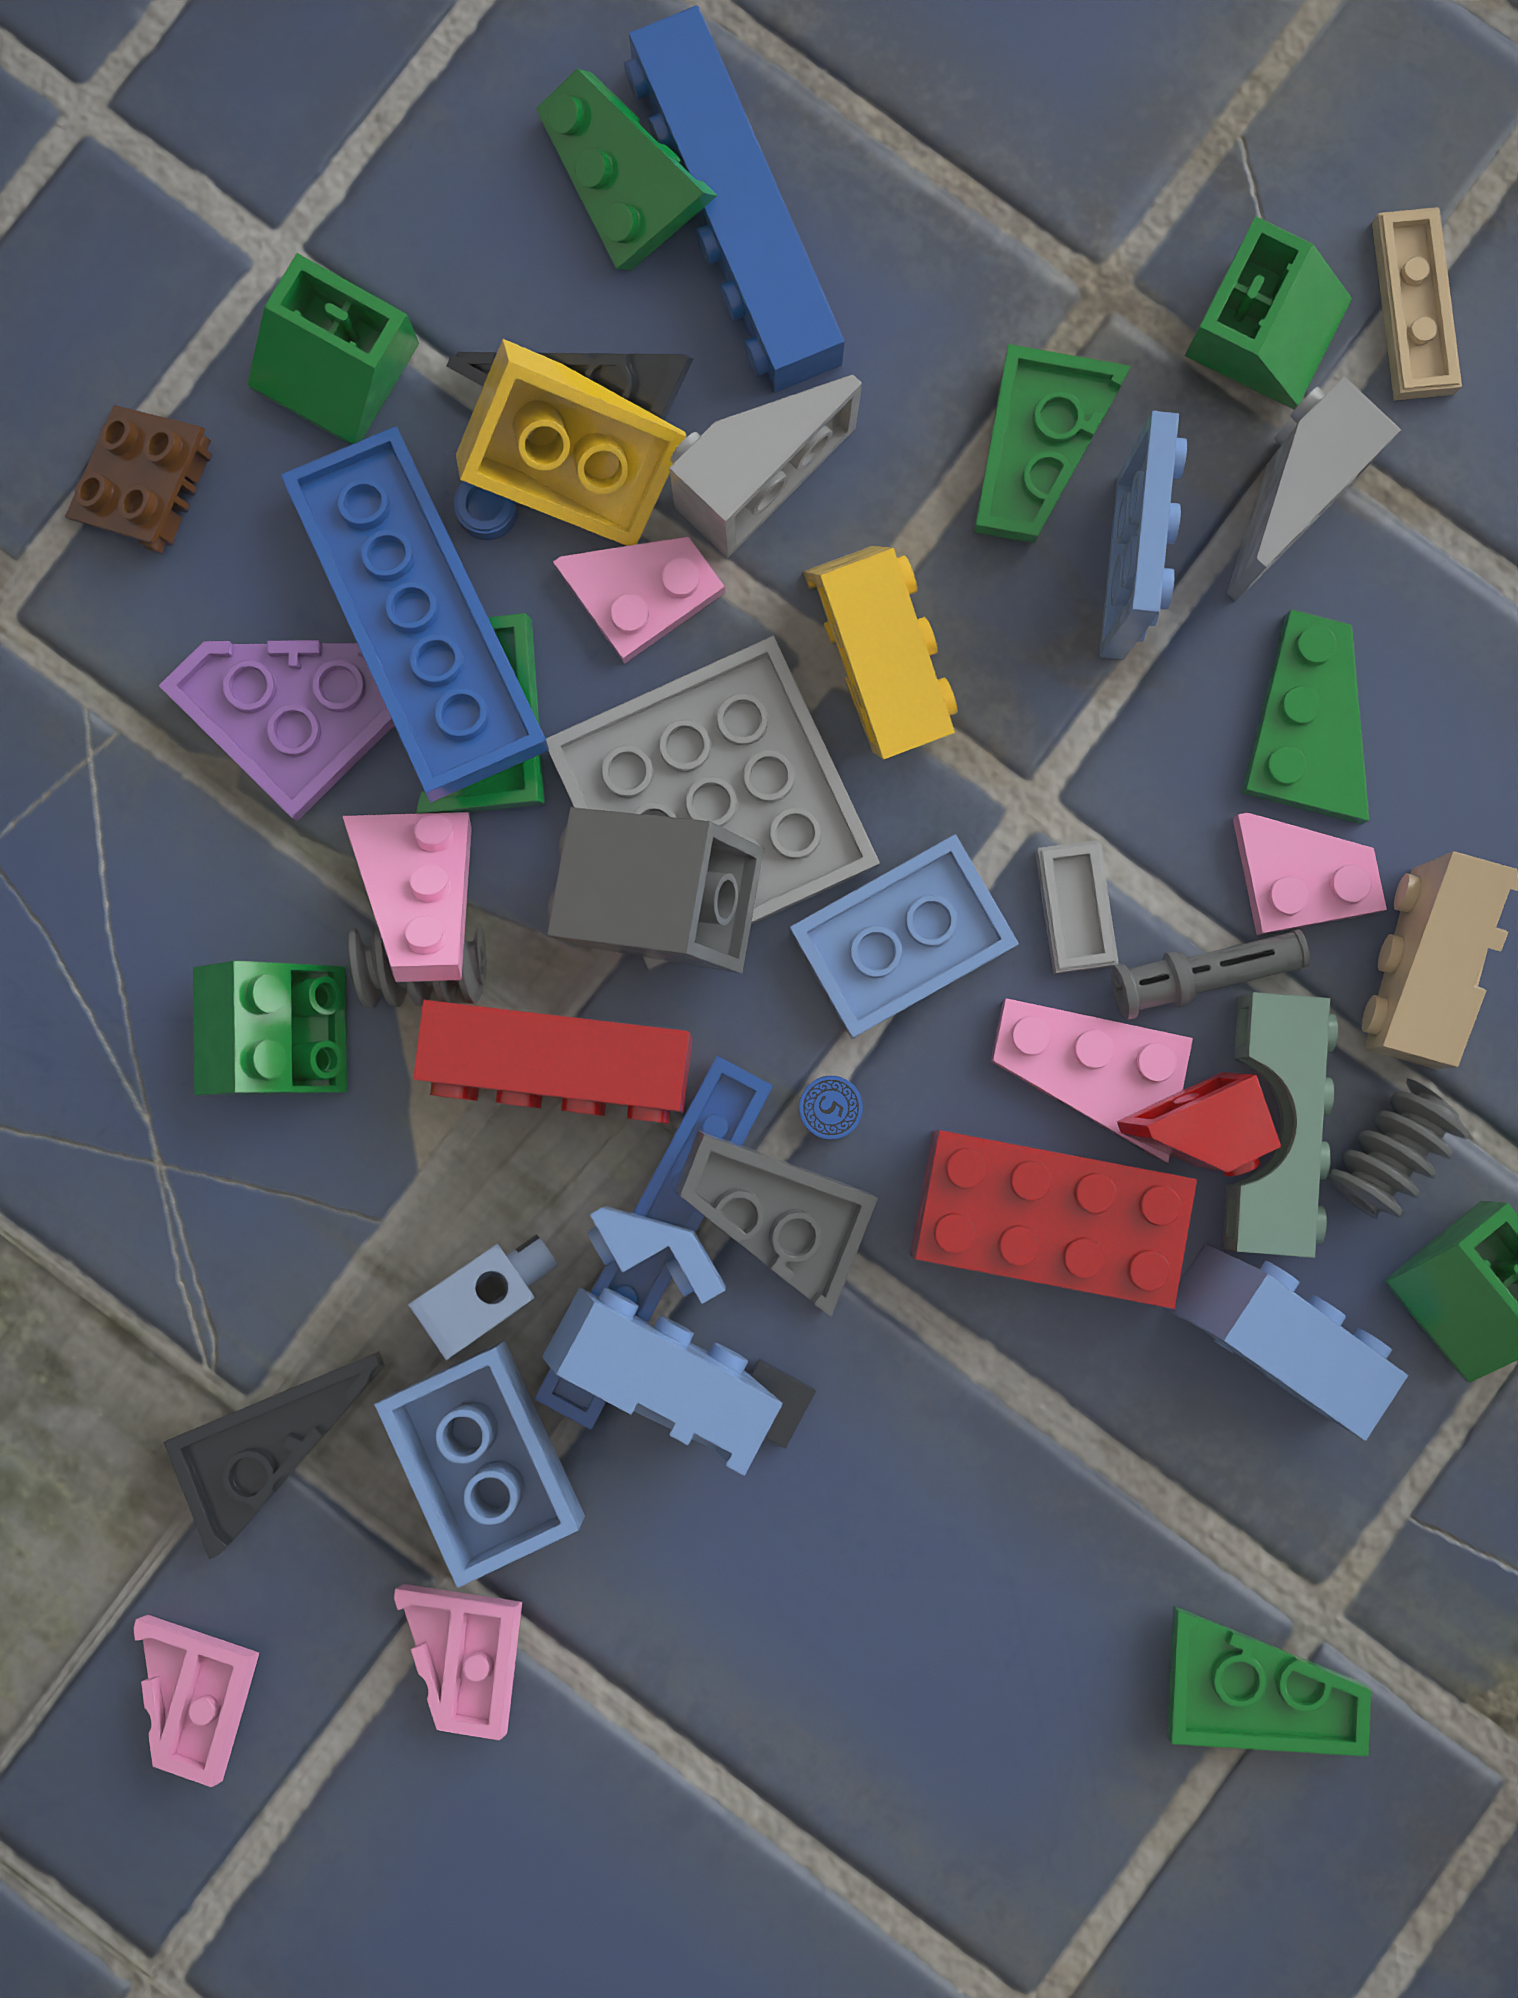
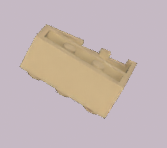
[1362,851,1518,1070]

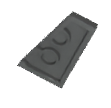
[674,1130,878,1317]

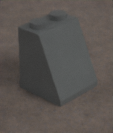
[547,807,764,974]

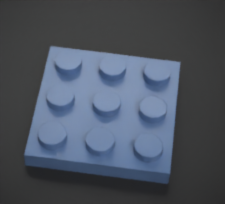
[1099,411,1187,660]

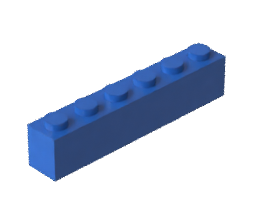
[624,5,845,393]

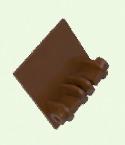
[65,405,212,555]

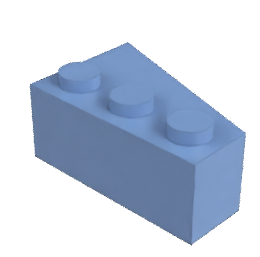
[1164,1244,1409,1441]
[542,1287,783,1476]

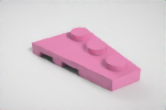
[343,812,472,982]

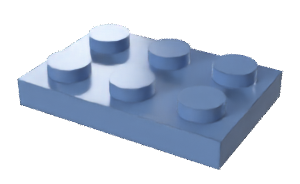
[789,834,1019,1039]

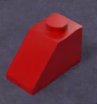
[1117,1072,1281,1176]

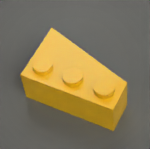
[803,546,958,760]

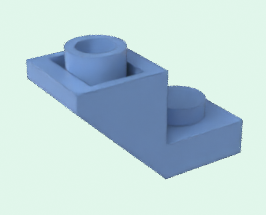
[587,1206,726,1304]

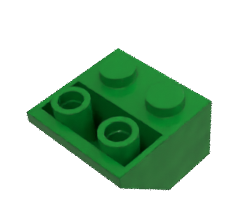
[1184,216,1352,410]
[247,253,419,445]
[193,961,347,1095]
[1384,1201,1518,1383]

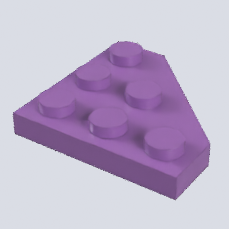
[159,640,394,821]

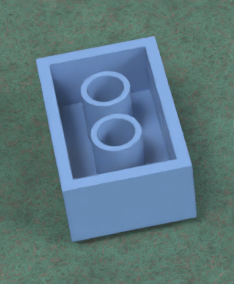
[374,1340,585,1588]

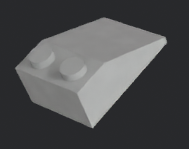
[669,374,862,559]
[1227,376,1401,602]

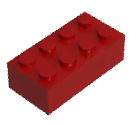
[413,1000,693,1124]
[910,1130,1197,1309]

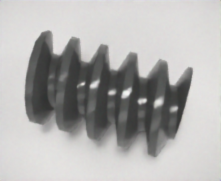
[348,923,487,1008]
[1326,1078,1470,1219]

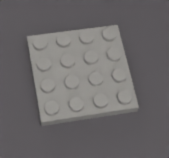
[546,635,880,971]

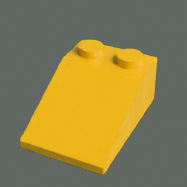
[456,339,686,546]

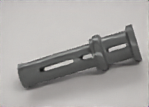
[1111,929,1310,1020]

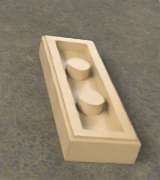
[1372,207,1462,401]

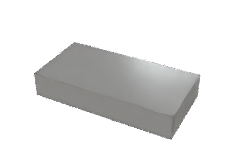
[1035,840,1119,975]

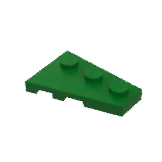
[536,69,718,271]
[974,344,1131,543]
[1241,609,1369,825]
[416,613,545,814]
[1167,1605,1371,1757]

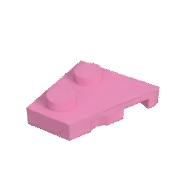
[553,536,725,664]
[1233,813,1387,936]
[394,1584,522,1740]
[133,1615,259,1787]

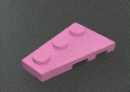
[990,998,1193,1163]

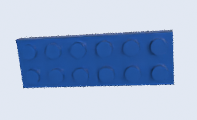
[280,426,549,803]

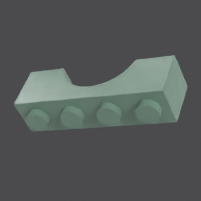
[1222,992,1338,1258]

